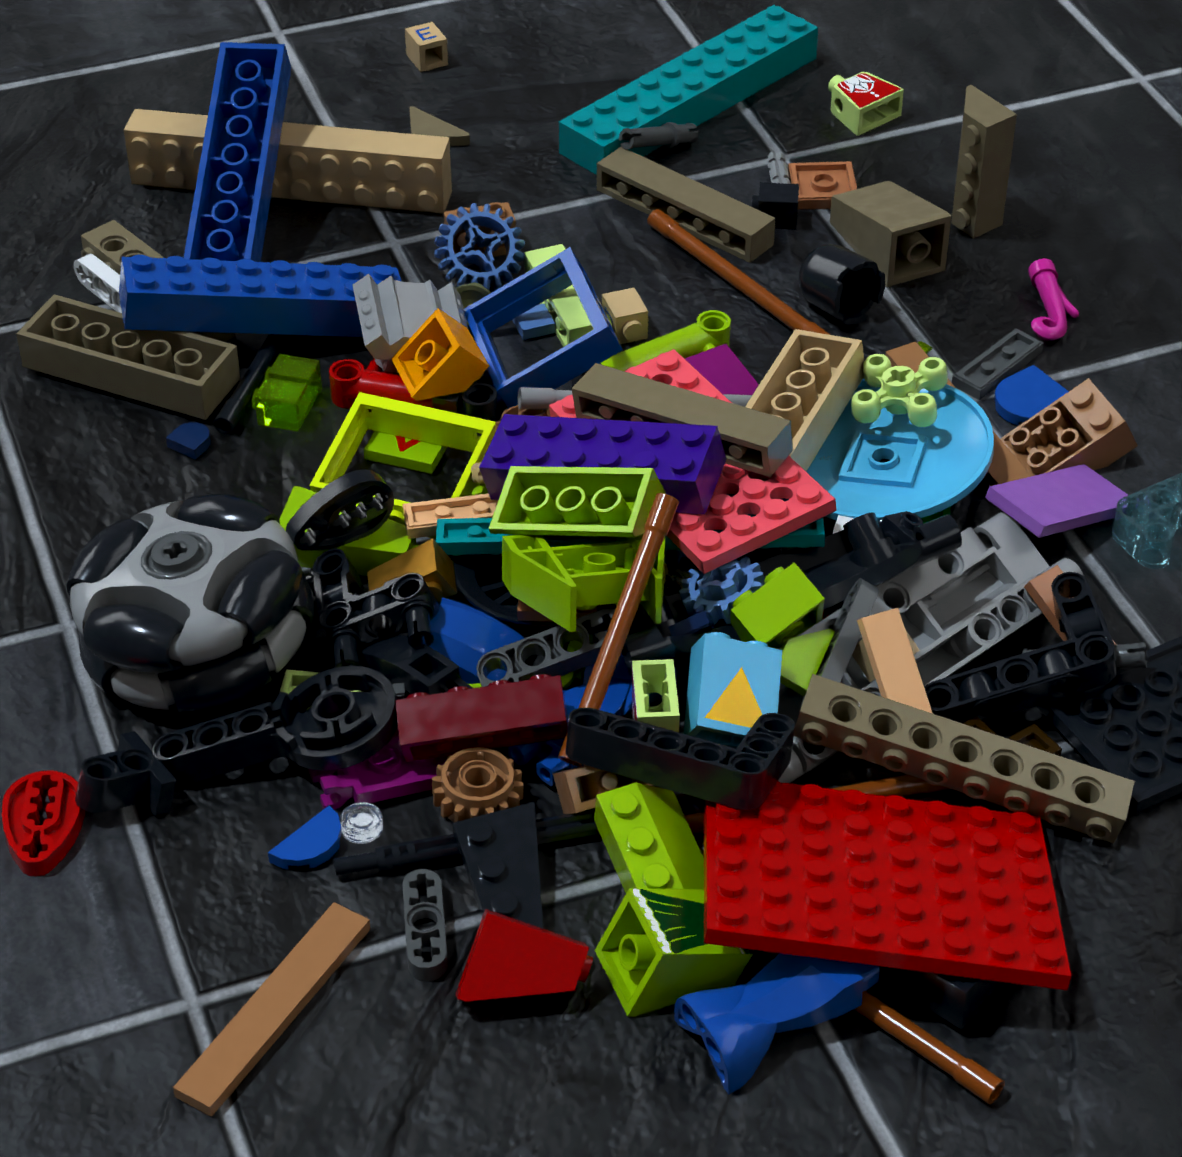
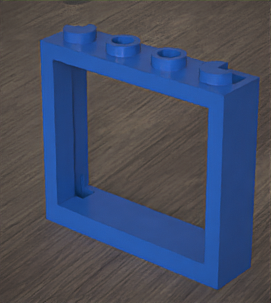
[464,247,623,408]

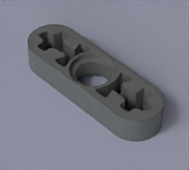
[402,869,448,982]

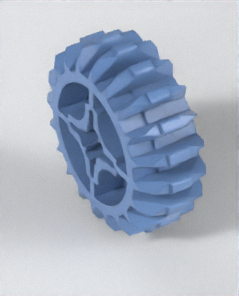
[434,203,525,290]

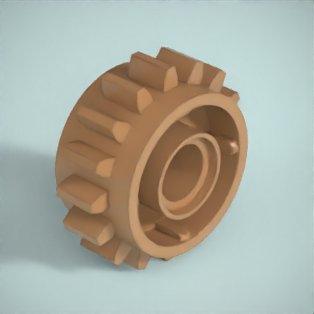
[432,747,524,822]

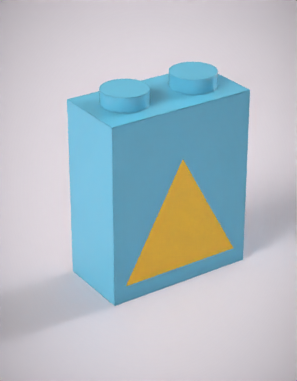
[683,632,782,749]

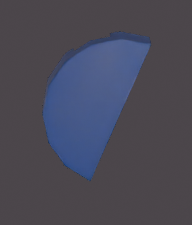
[268,805,342,869]

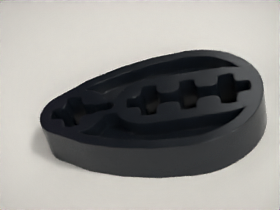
[286,469,394,551]

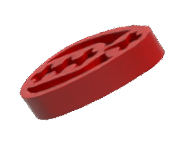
[1,770,86,876]

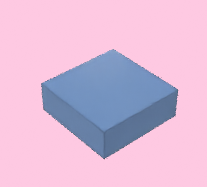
[512,304,556,340]

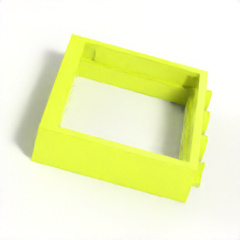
[309,392,496,539]

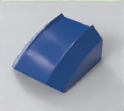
[422,597,525,684]

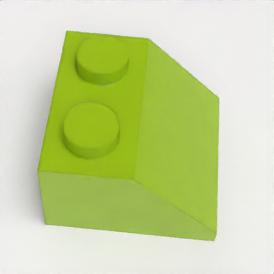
[730,562,825,649]

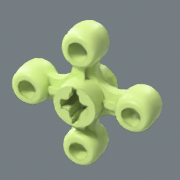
[851,354,948,427]

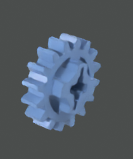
[679,556,765,625]

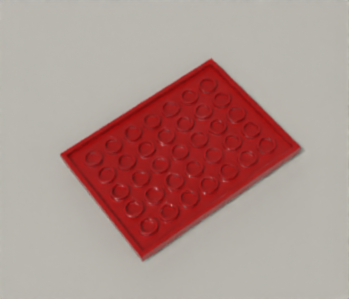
[704,781,1071,990]

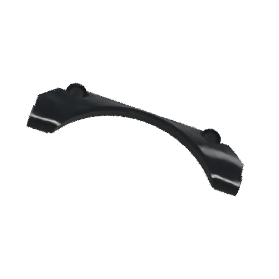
[622,512,962,676]

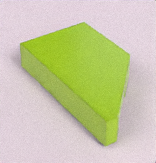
[780,628,835,696]

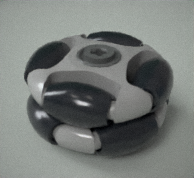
[66,494,314,713]

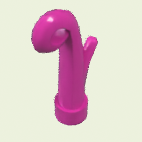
[1028,258,1079,341]

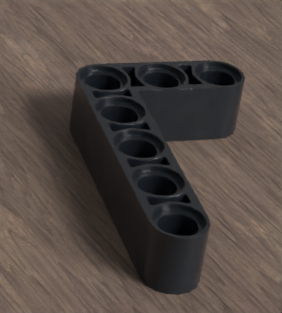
[566,708,795,810]

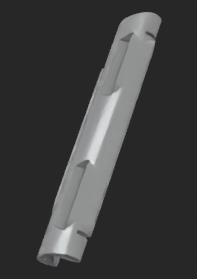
[778,512,1083,783]

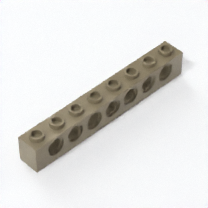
[794,674,1135,843]

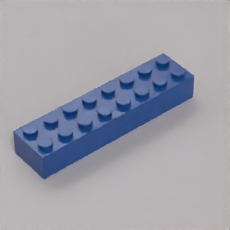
[183,42,291,262]
[119,255,401,337]

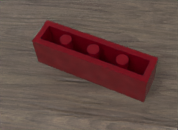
[395,674,568,762]

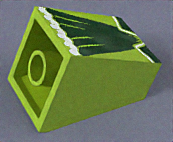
[595,888,753,1017]

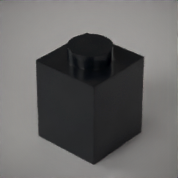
[752,182,799,230]

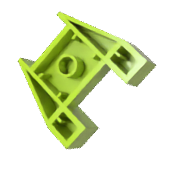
[502,534,665,632]

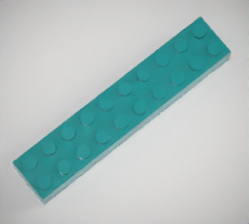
[559,5,818,175]

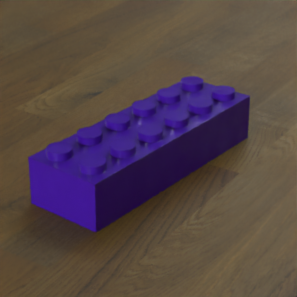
[479,414,727,515]

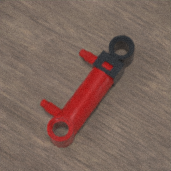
[329,359,498,422]

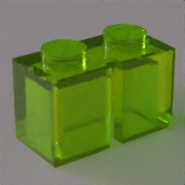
[252,354,322,432]

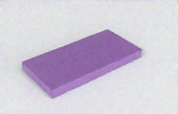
[985,464,1138,538]

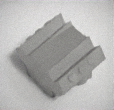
[352,274,468,373]

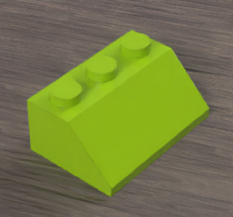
[594,782,704,893]

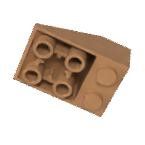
[1000,378,1138,476]

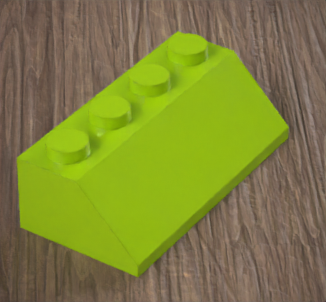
[488,466,666,537]

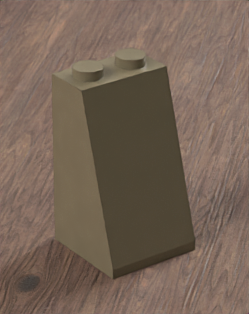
[830,181,951,287]

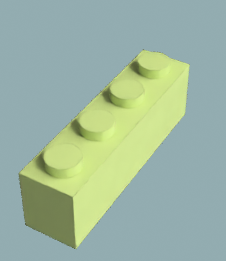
[524,244,612,347]

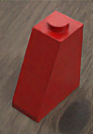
[456,909,593,1002]

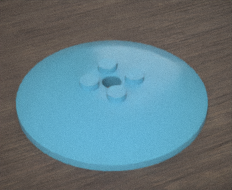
[806,378,994,522]

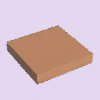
[788,161,857,210]

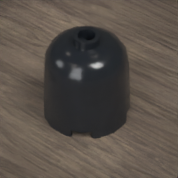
[798,244,885,325]

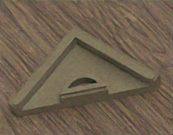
[409,106,470,146]

